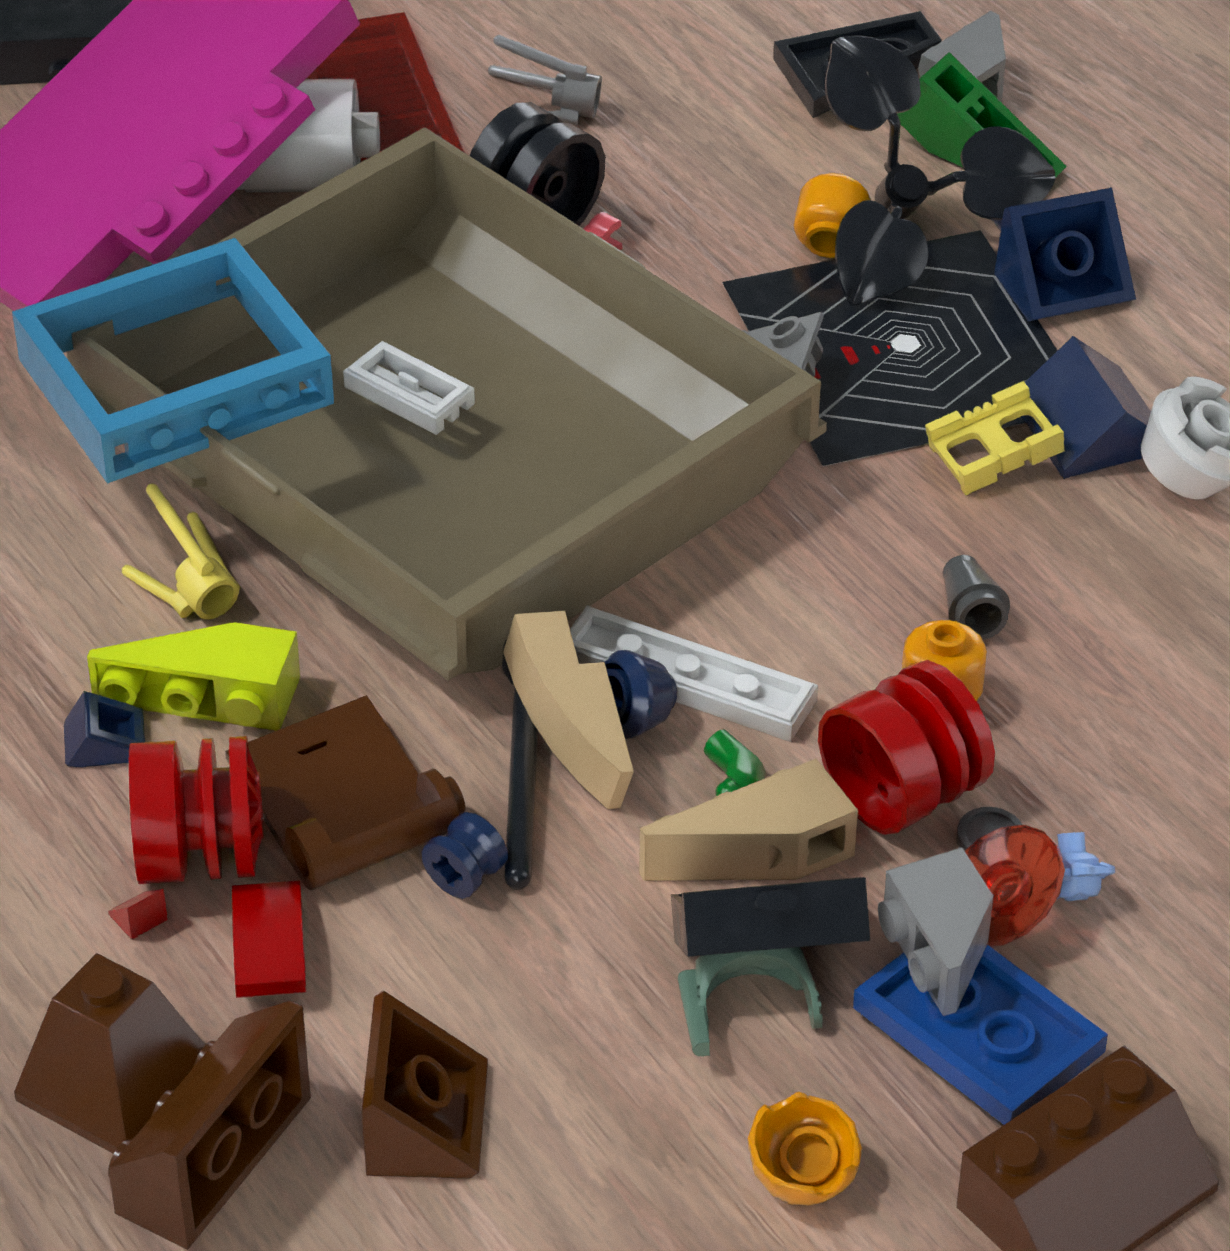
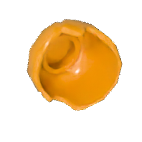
[748,1092,862,1205]

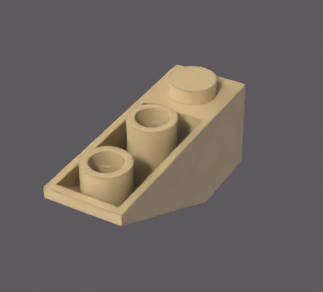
[639,758,858,881]

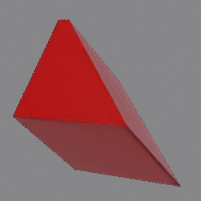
[108,888,168,940]

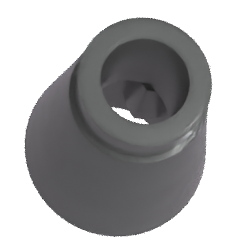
[943,555,1010,640]

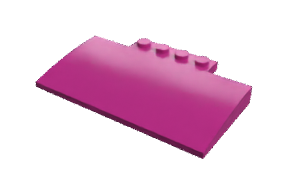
[0,0,360,311]

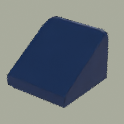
[64,691,145,767]

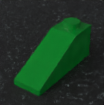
[897,52,1067,177]

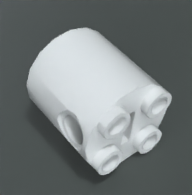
[237,79,380,193]

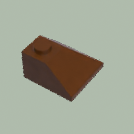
[14,953,205,1154]

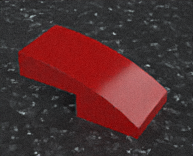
[232,880,306,998]

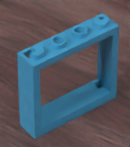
[12,238,334,484]

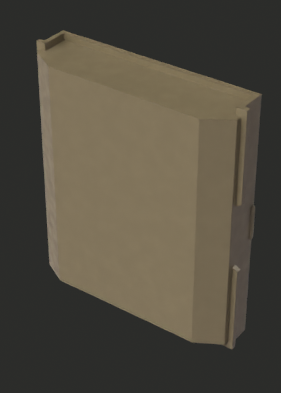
[67,127,827,681]

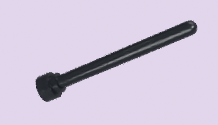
[502,639,538,889]

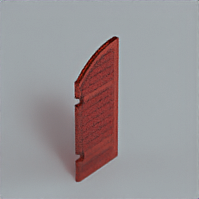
[306,12,465,163]

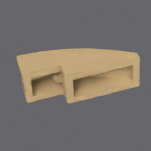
[503,611,634,809]

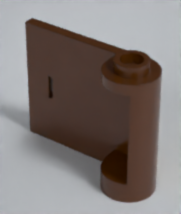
[225,695,466,890]

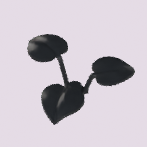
[825,36,1056,306]

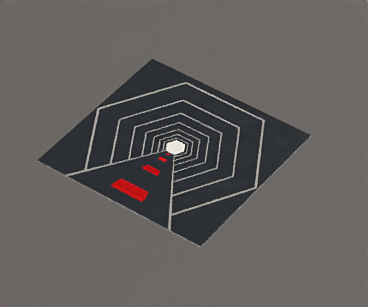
[722,230,1058,466]

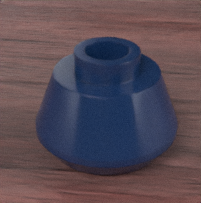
[604,650,677,739]

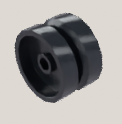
[470,102,606,226]

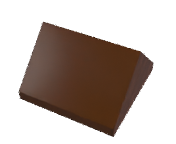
[362,991,488,1179]

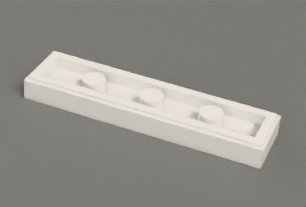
[570,606,818,742]

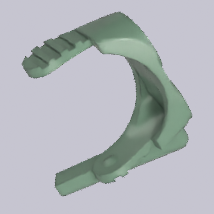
[678,947,823,1056]

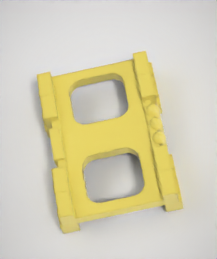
[925,381,1065,495]

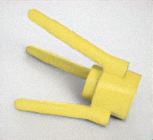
[122,483,240,620]

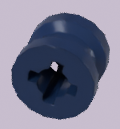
[422,812,508,899]

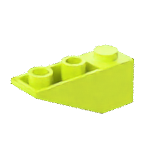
[87,622,300,731]

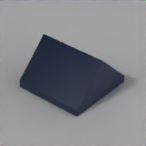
[994,187,1136,322]
[1022,336,1151,479]

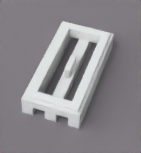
[343,341,475,435]

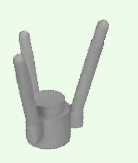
[488,35,602,126]

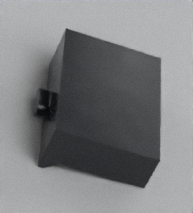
[0,0,133,85]
[671,877,870,957]

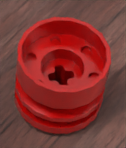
[818,660,995,835]
[129,736,264,884]

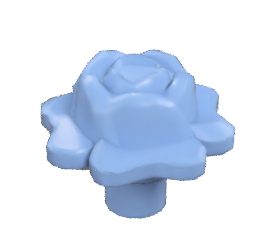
[1051,832,1115,901]

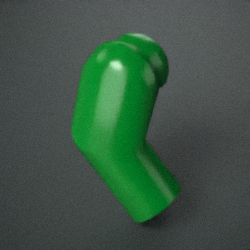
[704,729,765,796]

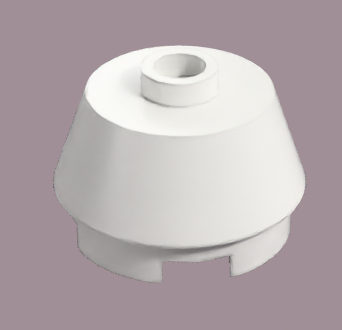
[1141,377,1230,499]

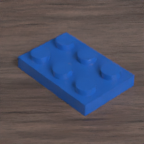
[853,945,1108,1125]

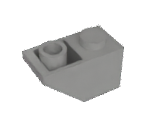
[918,11,1006,102]
[878,848,993,1016]

